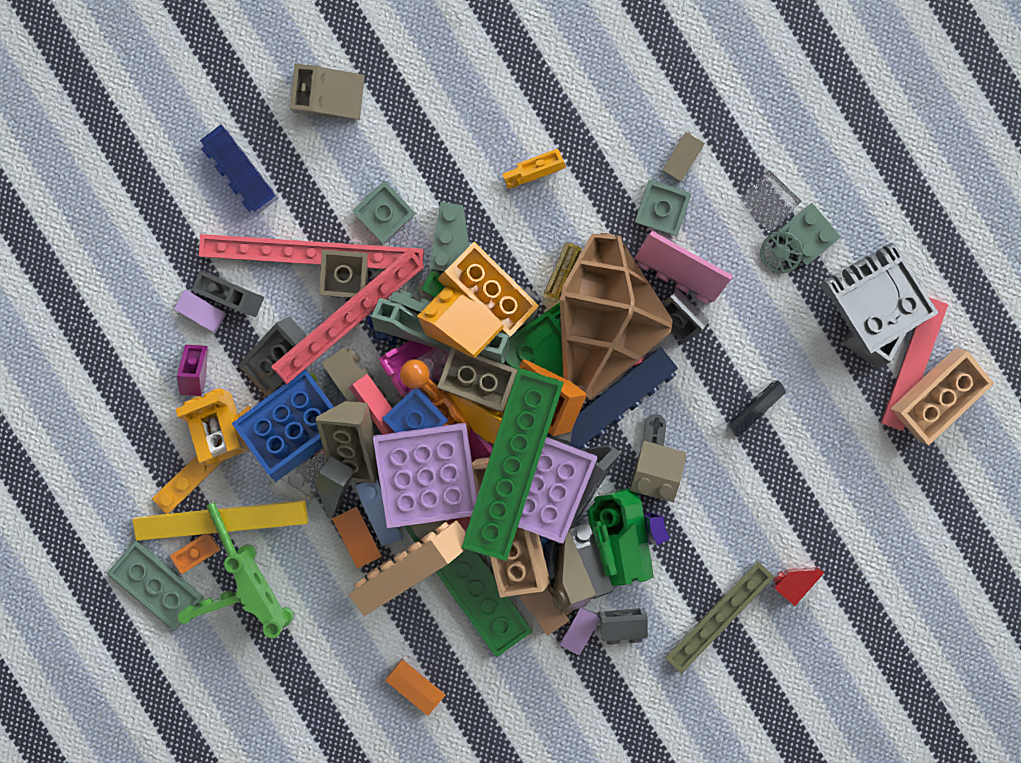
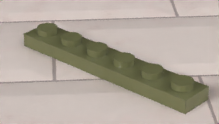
[665,561,774,674]

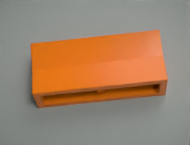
[332,506,382,569]
[385,659,445,716]

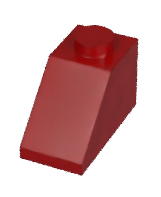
[771,567,824,606]

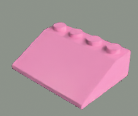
[634,231,733,304]

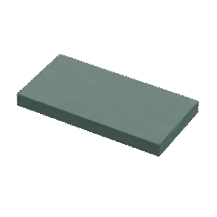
[107,540,204,631]

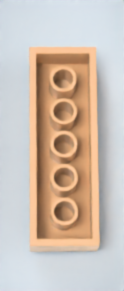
[472,457,550,597]
[348,520,466,616]

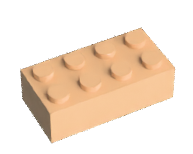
[890,348,995,445]

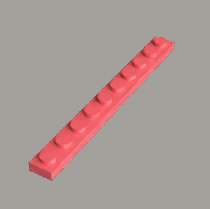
[199,234,424,272]

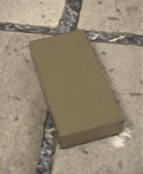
[662,132,705,182]

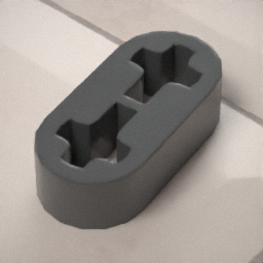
[643,414,666,446]

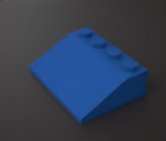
[232,369,334,482]

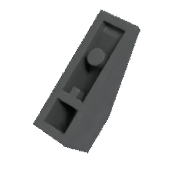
[192,270,264,317]
[316,456,354,519]
[568,523,613,600]

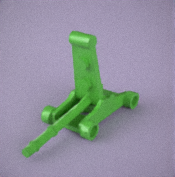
[178,502,294,638]

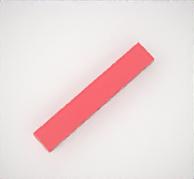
[881,297,948,431]

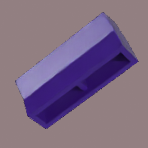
[644,513,670,545]

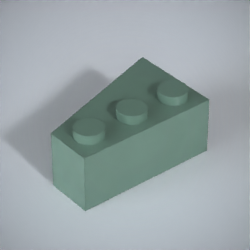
[429,202,470,272]

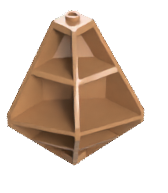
[560,233,673,400]

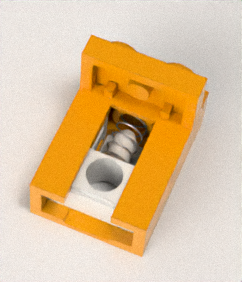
[175,388,249,467]

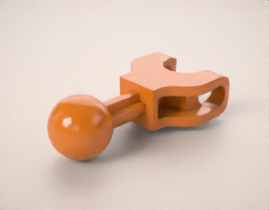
[400,360,470,434]

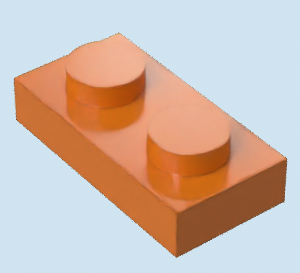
[170,533,221,575]

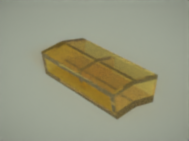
[543,242,582,300]

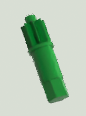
[592,521,618,576]

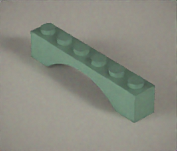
[371,298,510,364]

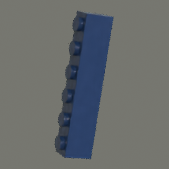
[569,347,678,449]

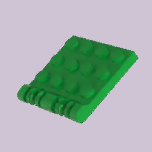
[504,302,564,378]

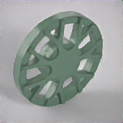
[760,231,803,273]

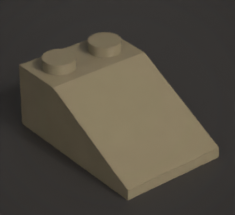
[553,532,596,614]

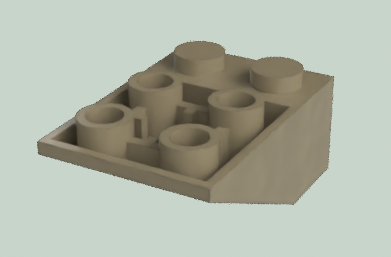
[290,64,365,120]

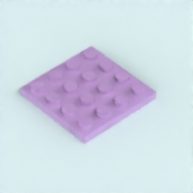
[373,423,477,528]
[518,437,597,544]

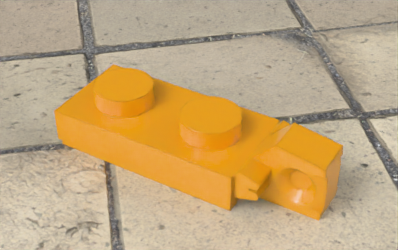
[502,149,566,189]

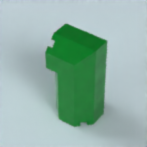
[587,488,654,586]

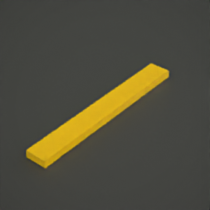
[132,500,309,541]

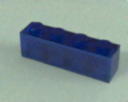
[200,124,279,214]

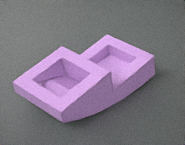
[174,290,227,333]
[559,607,600,655]

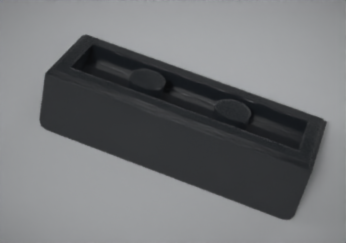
[727,380,786,437]

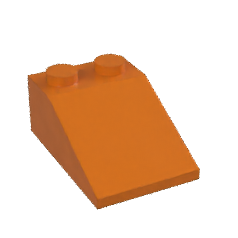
[507,360,587,436]

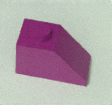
[177,344,208,396]

